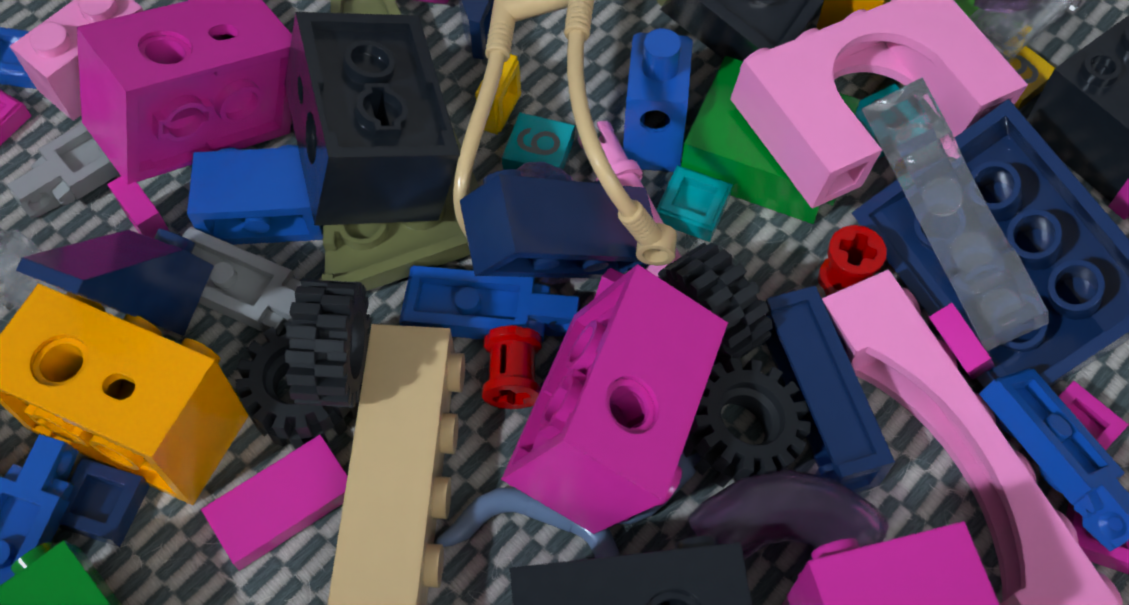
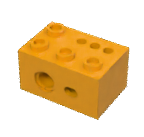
[0,283,249,506]

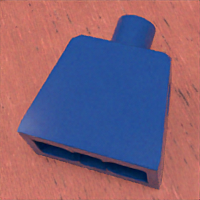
[623,28,693,172]

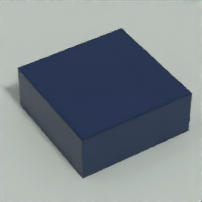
[58,458,150,547]

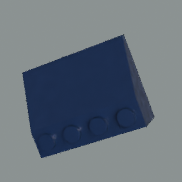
[851,99,1129,388]

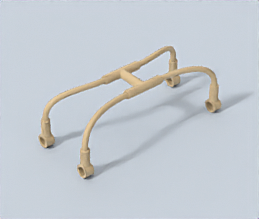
[453,0,677,266]

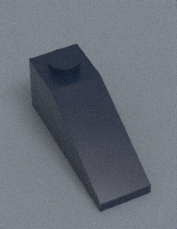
[16,228,214,336]

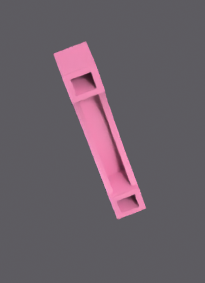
[822,269,1123,605]

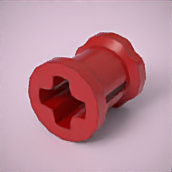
[818,225,887,296]
[482,325,542,409]

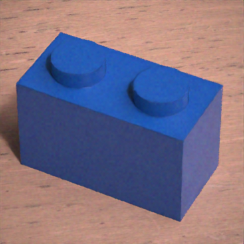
[187,145,323,245]

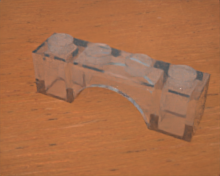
[862,77,1049,351]

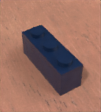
[460,169,654,279]

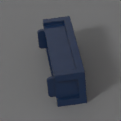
[765,285,895,500]

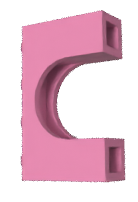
[730,0,1028,209]

